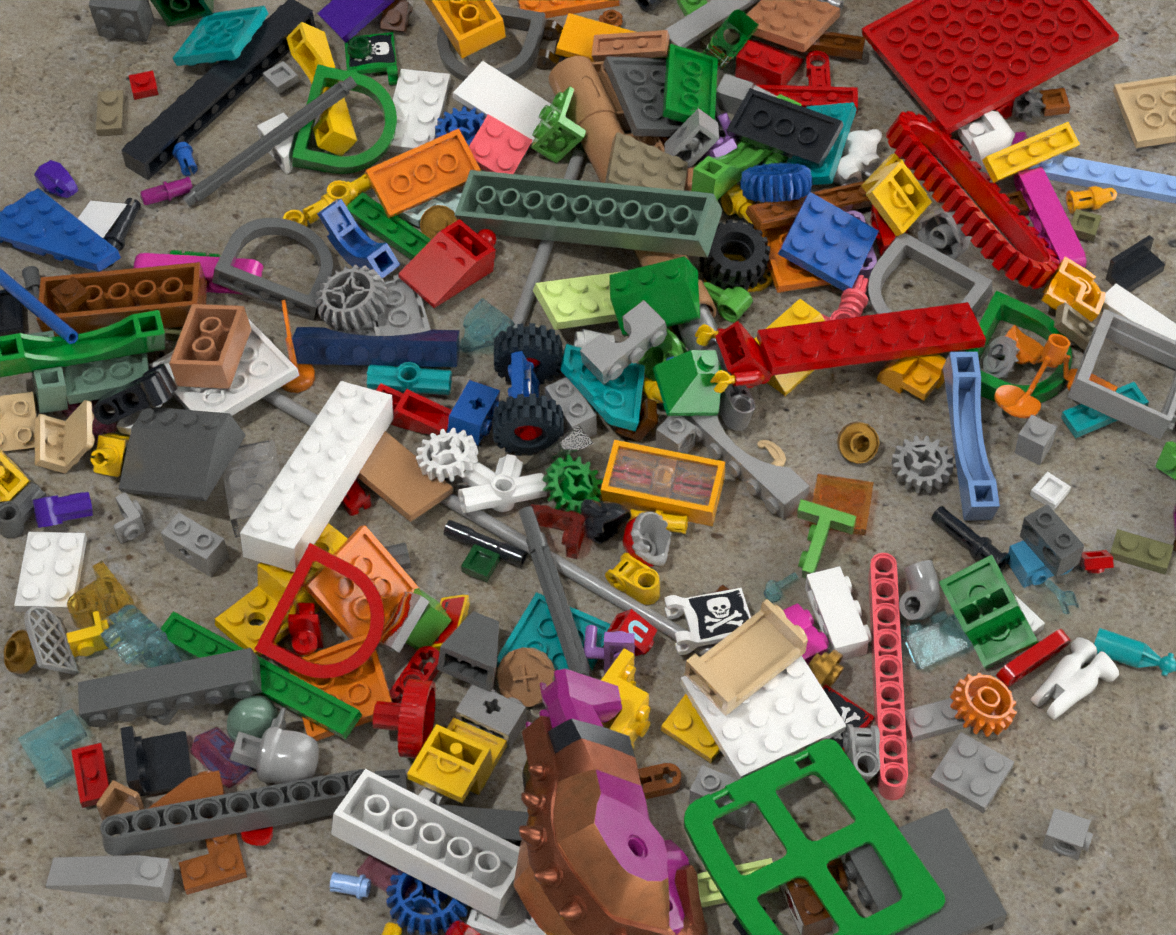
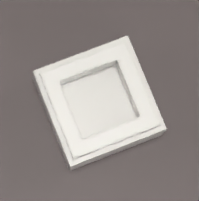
[1030,472,1071,510]

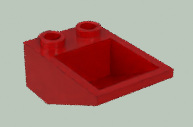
[398,219,497,308]

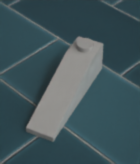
[46,855,175,903]

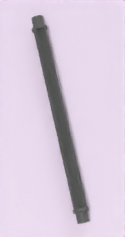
[183,76,357,207]

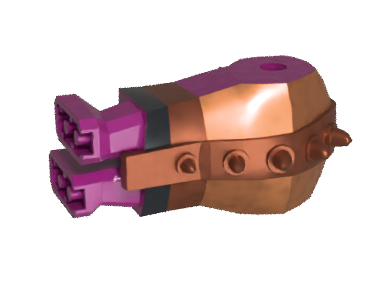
[513,669,708,935]

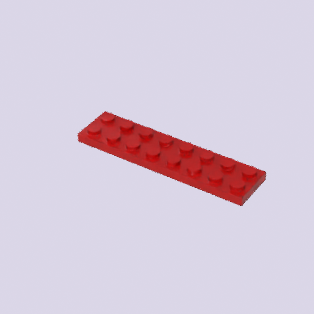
[757,302,986,376]

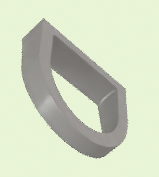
[868,232,992,315]

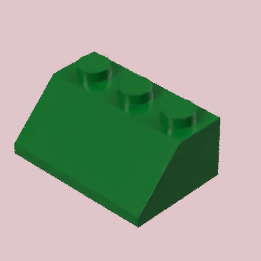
[609,256,700,337]

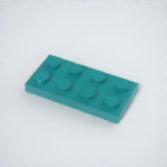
[787,102,857,185]

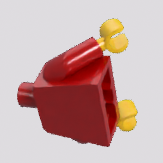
[695,321,772,393]

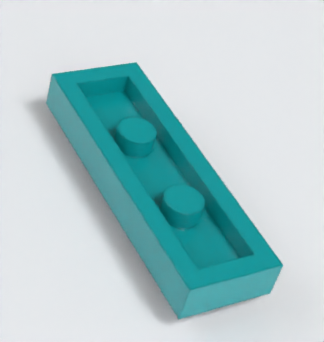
[1061,382,1149,438]

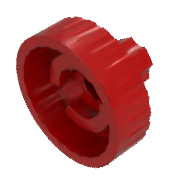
[372,678,436,759]

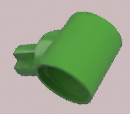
[704,282,753,323]

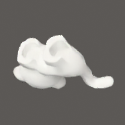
[833,129,882,186]

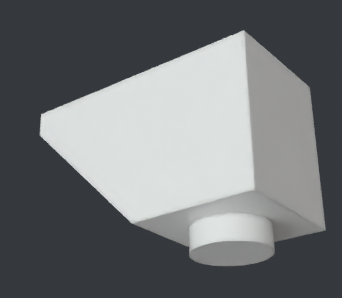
[257,112,299,174]

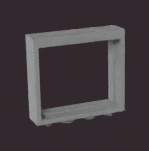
[1067,309,1176,439]

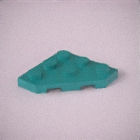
[561,344,645,431]

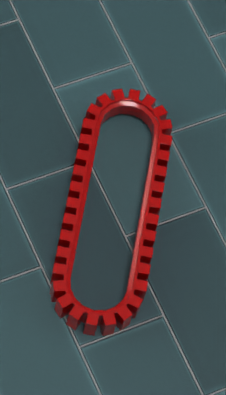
[886,111,1060,289]

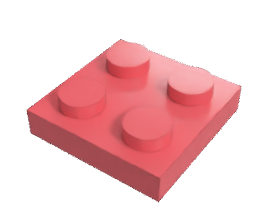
[469,114,533,174]

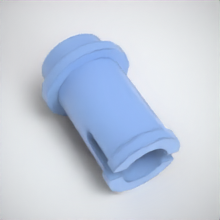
[330,872,371,899]

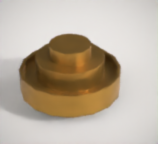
[420,205,457,239]
[837,421,879,464]
[4,630,38,674]
[808,649,844,687]

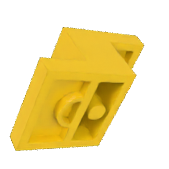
[861,153,932,236]
[601,648,651,749]
[407,717,507,804]

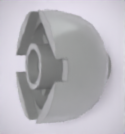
[918,208,972,260]

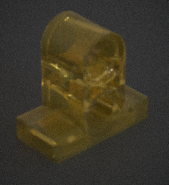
[67,560,138,629]

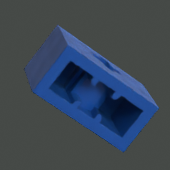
[447,380,500,445]

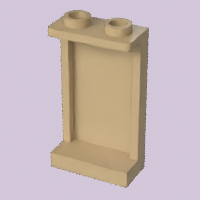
[684,599,808,716]

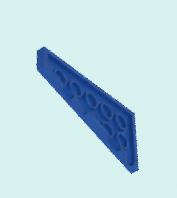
[0,188,121,272]

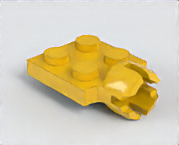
[661,694,720,763]

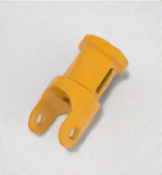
[1066,186,1117,214]

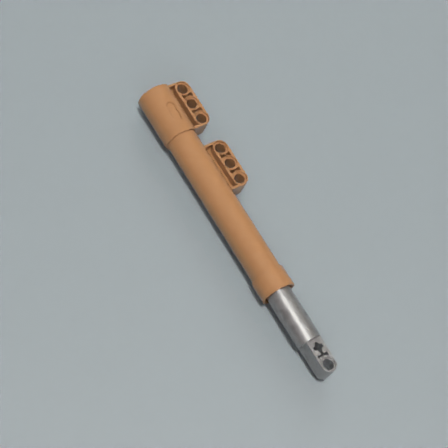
[549,56,755,431]

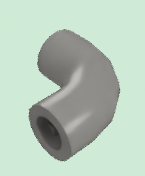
[899,560,940,620]

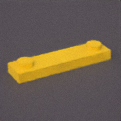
[982,122,1080,183]

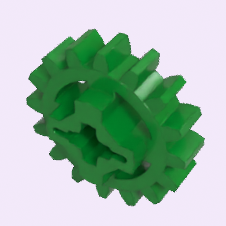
[542,455,603,517]

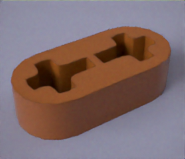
[638,763,681,799]

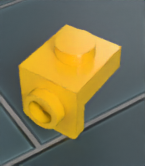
[66,611,111,657]

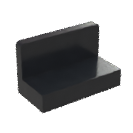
[1106,235,1165,292]

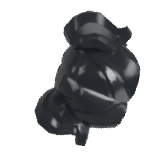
[580,499,632,545]

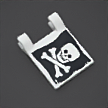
[664,588,751,655]

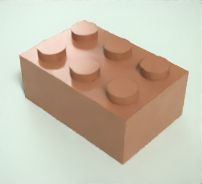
[169,304,251,389]

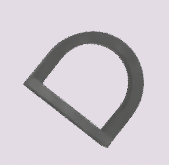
[437,4,546,81]
[212,218,333,321]

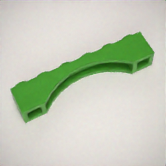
[691,94,801,200]

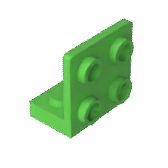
[531,86,586,164]

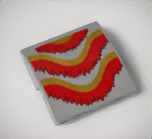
[378,592,430,653]

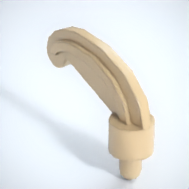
[757,440,786,467]

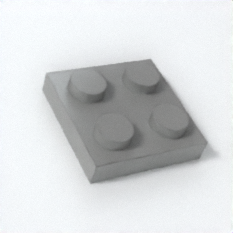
[930,732,1014,813]

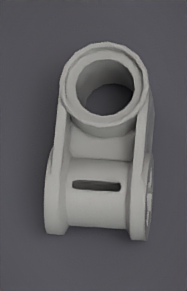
[843,724,880,783]

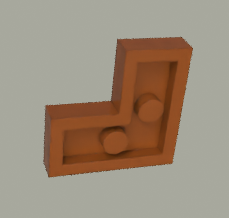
[178,833,247,895]

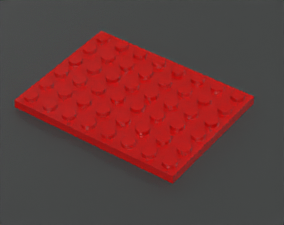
[862,0,1119,134]

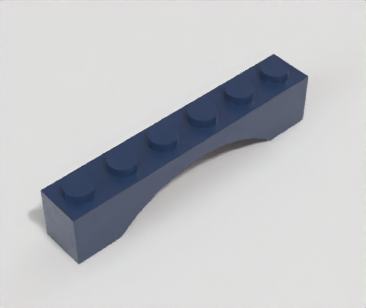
[292,327,460,367]

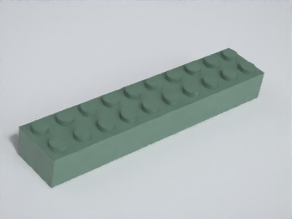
[454,170,722,258]

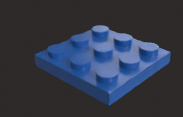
[778,192,879,291]

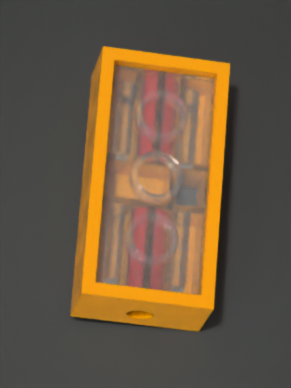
[601,440,725,527]

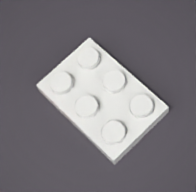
[14,532,87,613]

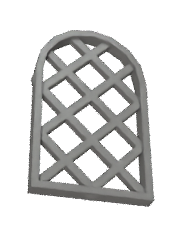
[24,606,79,675]

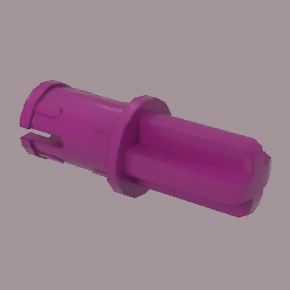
[140,176,193,205]

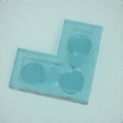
[18,708,87,789]

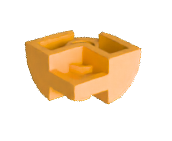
[1041,257,1105,322]
[877,353,946,401]

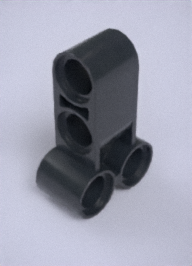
[93,363,178,425]

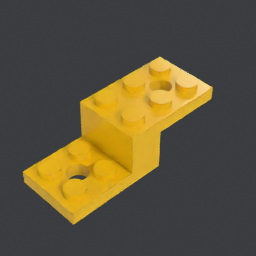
[215,523,348,656]

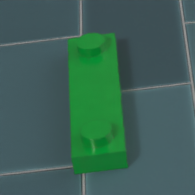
[346,192,432,260]

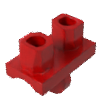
[288,603,324,656]

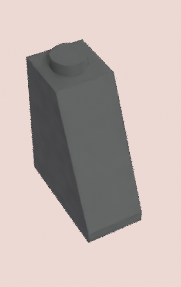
[437,611,499,691]

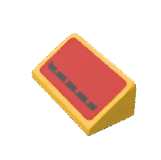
[431,595,470,652]

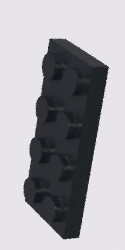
[726,88,843,169]

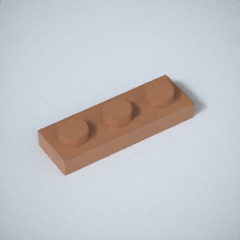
[592,30,670,62]

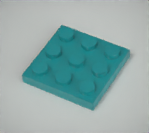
[172,6,269,66]
[496,592,611,671]

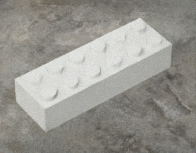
[331,769,520,920]

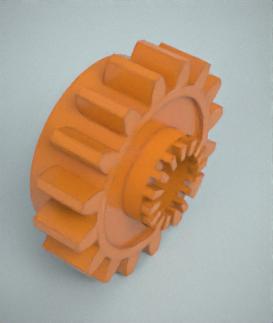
[950,673,1017,737]

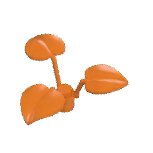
[994,325,1118,418]

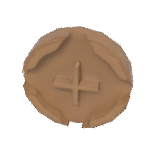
[497,647,555,707]

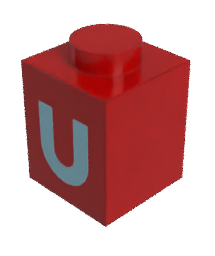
[603,609,657,657]

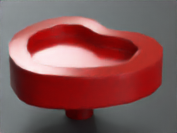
[241,826,273,846]

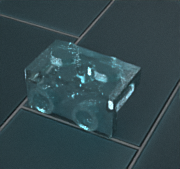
[901,610,972,669]

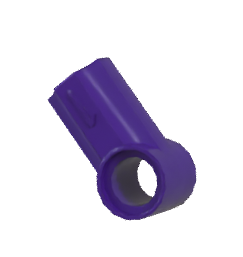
[32,492,93,528]

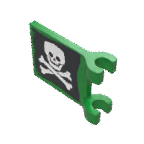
[344,32,398,85]

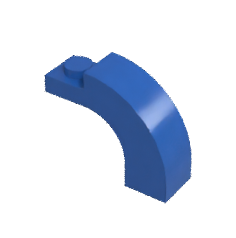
[317,199,400,278]

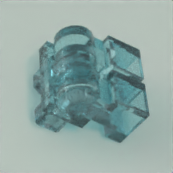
[100,605,181,668]

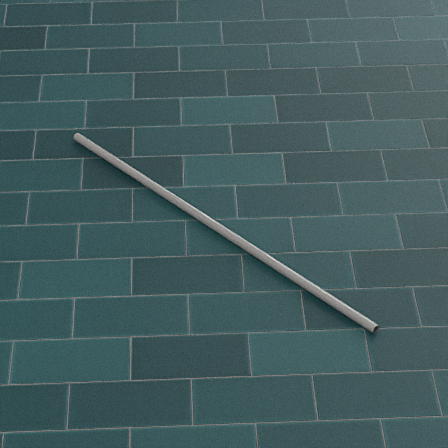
[262,391,714,655]

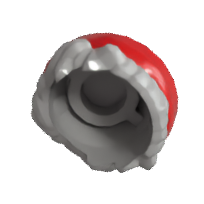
[623,512,671,567]

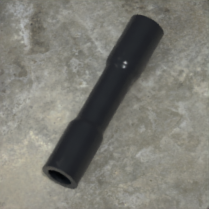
[443,520,528,567]

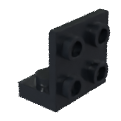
[120,726,192,797]

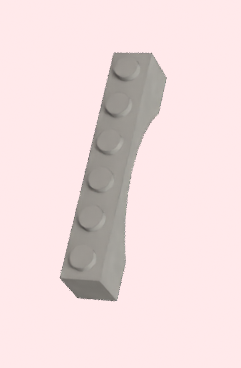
[681,415,810,520]

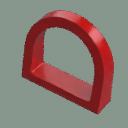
[254,543,385,678]

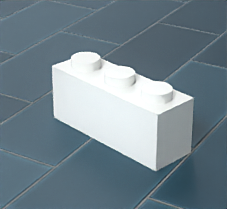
[805,566,871,661]

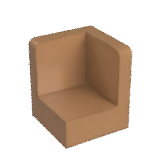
[96,780,145,821]

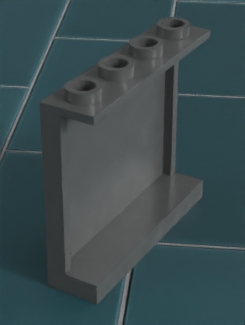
[843,808,1007,935]

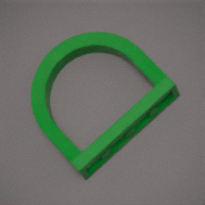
[292,64,397,174]
[965,291,1072,403]

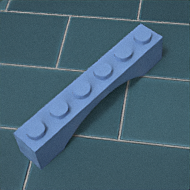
[943,352,1000,521]

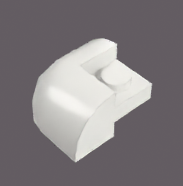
[958,111,1015,174]

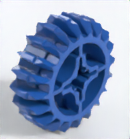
[741,162,812,203]
[386,869,469,935]

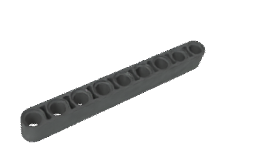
[100,769,365,856]

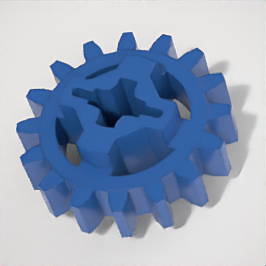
[435,107,485,146]

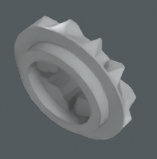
[983,336,1020,379]

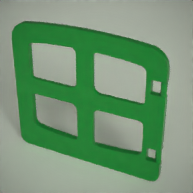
[683,739,945,935]

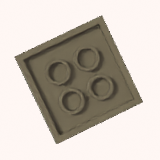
[605,132,688,191]

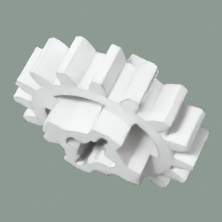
[416,428,479,483]

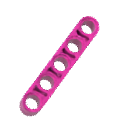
[1014,167,1086,268]
[133,253,263,294]

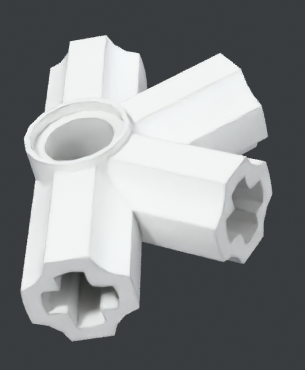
[458,454,547,513]

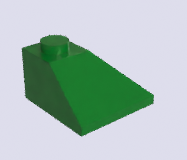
[653,350,722,416]

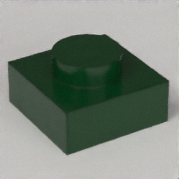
[461,544,500,582]

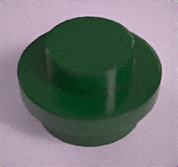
[347,36,372,59]

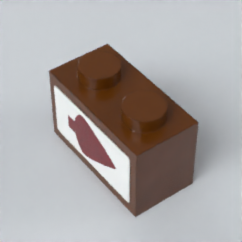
[780,878,834,935]

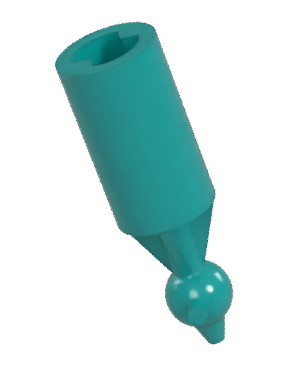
[1094,628,1176,677]

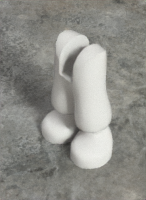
[1031,637,1119,720]

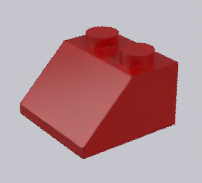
[735,40,803,85]

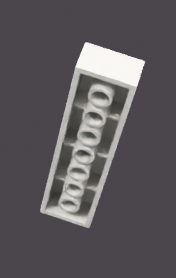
[240,381,393,572]

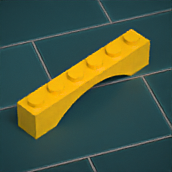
[287,22,357,156]

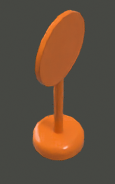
[281,300,315,393]

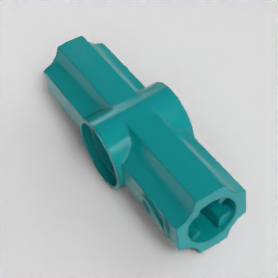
[366,362,452,395]

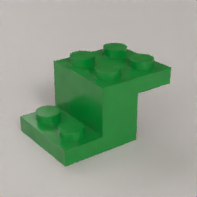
[939,555,1039,670]

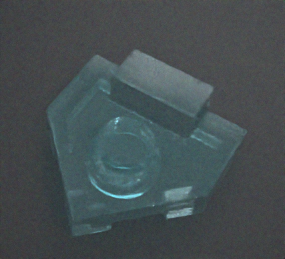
[460,298,515,353]

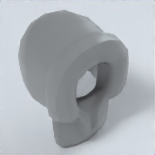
[257,708,319,784]

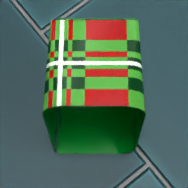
[703,9,759,69]

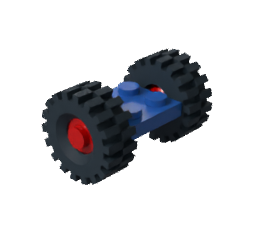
[493,323,564,456]

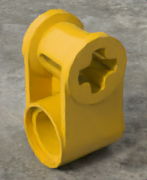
[605,553,660,605]

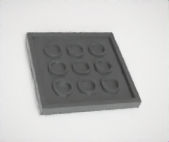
[603,56,726,138]

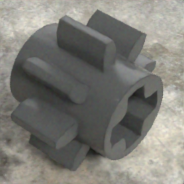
[1013,89,1046,122]

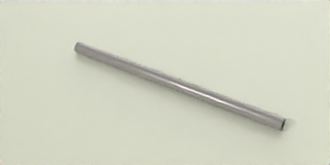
[510,150,585,328]

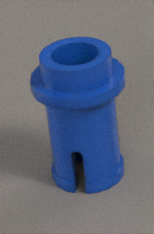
[173,142,198,176]

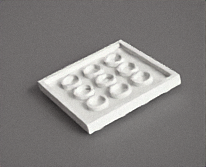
[149,319,299,416]
[680,656,846,780]

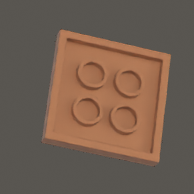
[747,0,841,52]

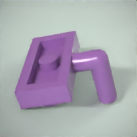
[697,112,738,162]
[584,625,635,675]

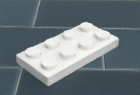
[387,69,451,153]

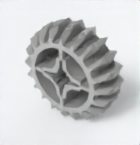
[315,264,388,333]

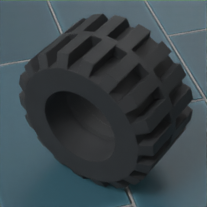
[699,220,770,291]

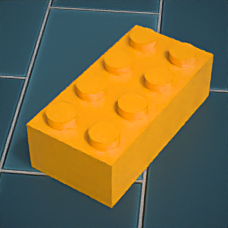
[424,0,506,59]

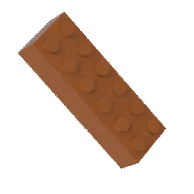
[36,262,207,336]

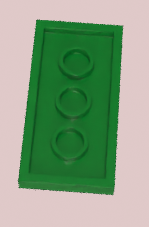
[662,43,718,123]

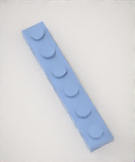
[1030,155,1176,204]

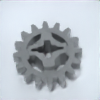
[891,435,954,493]

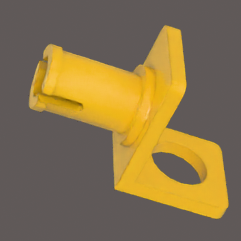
[90,433,130,477]

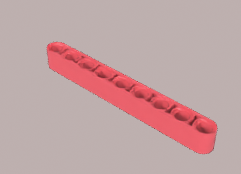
[868,553,908,801]

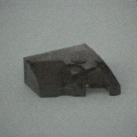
[523,426,593,471]

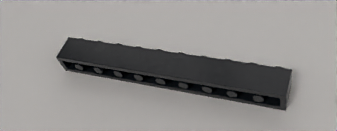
[121,0,316,180]

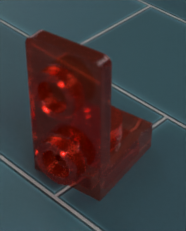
[530,504,586,559]

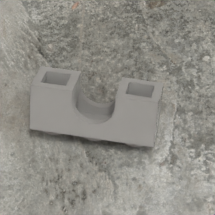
[580,300,667,385]

